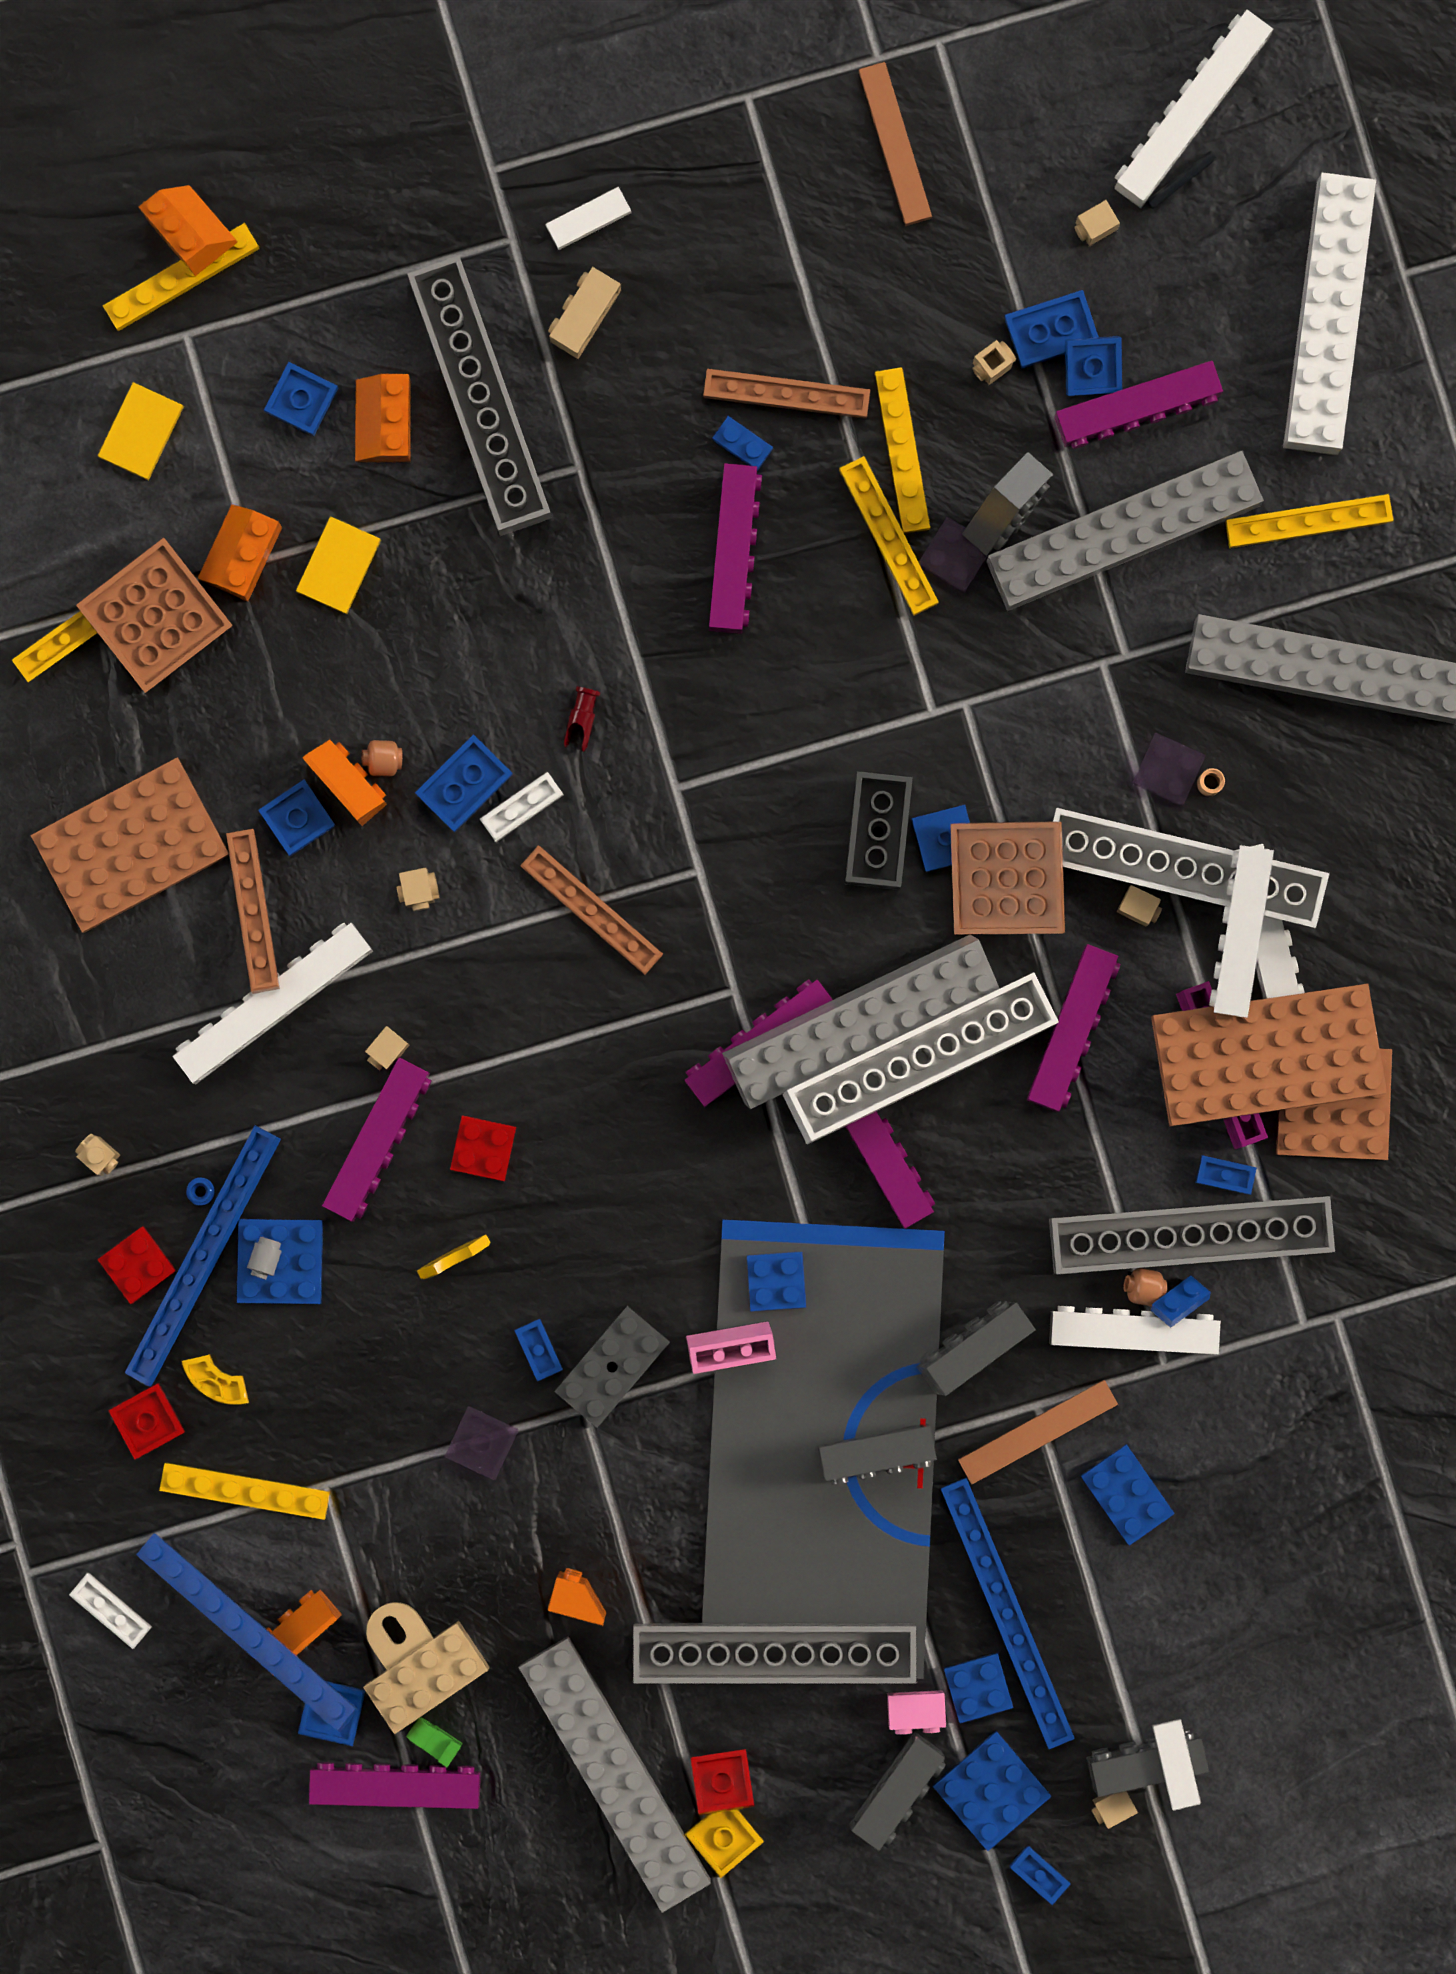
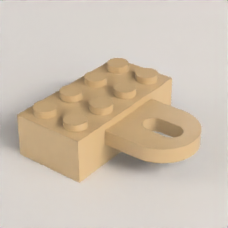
[363,1602,490,1734]

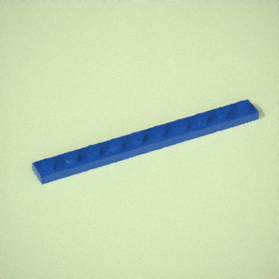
[125,1125,281,1387]
[940,1478,1075,1749]
[136,1533,358,1732]

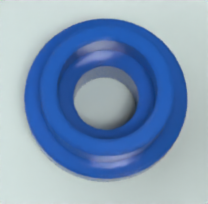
[186,1178,215,1205]

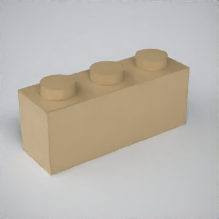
[548,267,621,359]

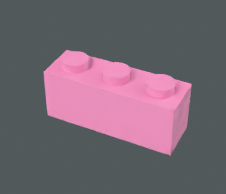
[686,1322,776,1374]

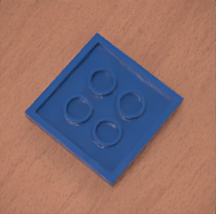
[237,1219,323,1304]
[932,1731,1051,1851]

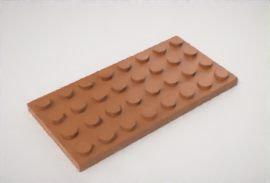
[1151,984,1387,1127]

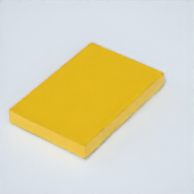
[98,382,184,481]
[296,516,381,614]

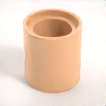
[1197,768,1225,796]

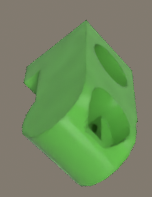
[406,1717,463,1767]

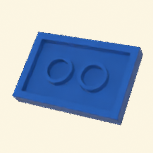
[1004,290,1098,369]
[415,734,513,833]
[1080,1444,1175,1546]

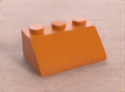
[139,185,237,276]
[355,374,411,462]
[198,504,282,602]
[303,740,387,826]
[548,1568,606,1625]
[266,1589,342,1676]

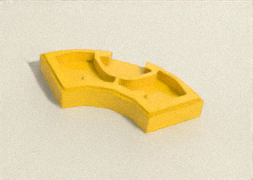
[417,1235,491,1280]
[182,1355,249,1404]

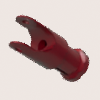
[564,686,600,752]

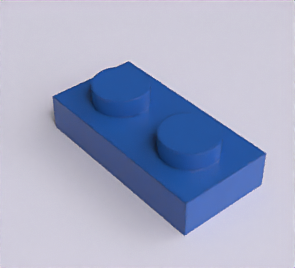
[712,416,773,471]
[1195,1155,1257,1195]
[1151,1275,1211,1328]
[514,1319,563,1381]
[1009,1845,1070,1905]

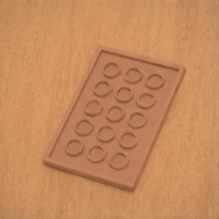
[31,757,230,933]

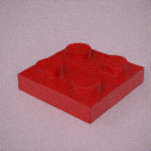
[450,1116,517,1181]
[98,1226,176,1304]
[108,1383,185,1459]
[691,1749,755,1815]

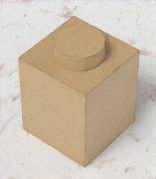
[1075,200,1120,246]
[1117,885,1162,926]
[365,1026,410,1071]
[1091,1791,1138,1829]

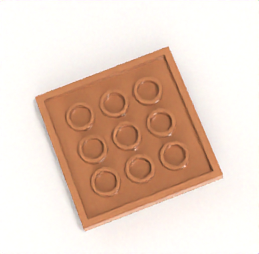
[76,538,233,693]
[951,821,1065,934]
[1276,1049,1392,1160]

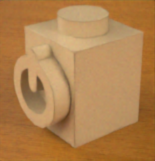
[972,340,1016,385]
[397,868,439,911]
[75,1134,120,1176]

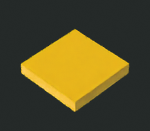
[685,1809,764,1878]

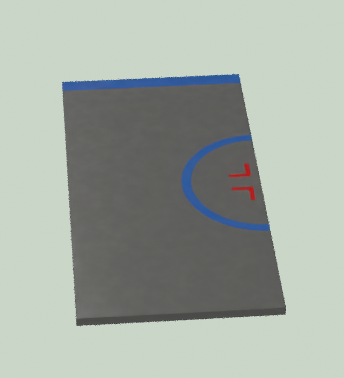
[702,1220,945,1679]

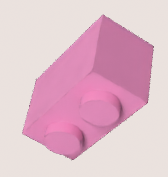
[887,1690,946,1734]

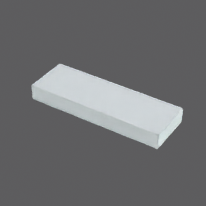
[546,187,631,250]
[480,772,563,842]
[69,1573,152,1649]
[1152,1719,1201,1810]

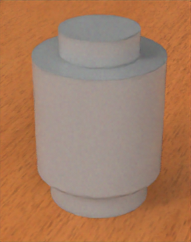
[247,1237,282,1280]

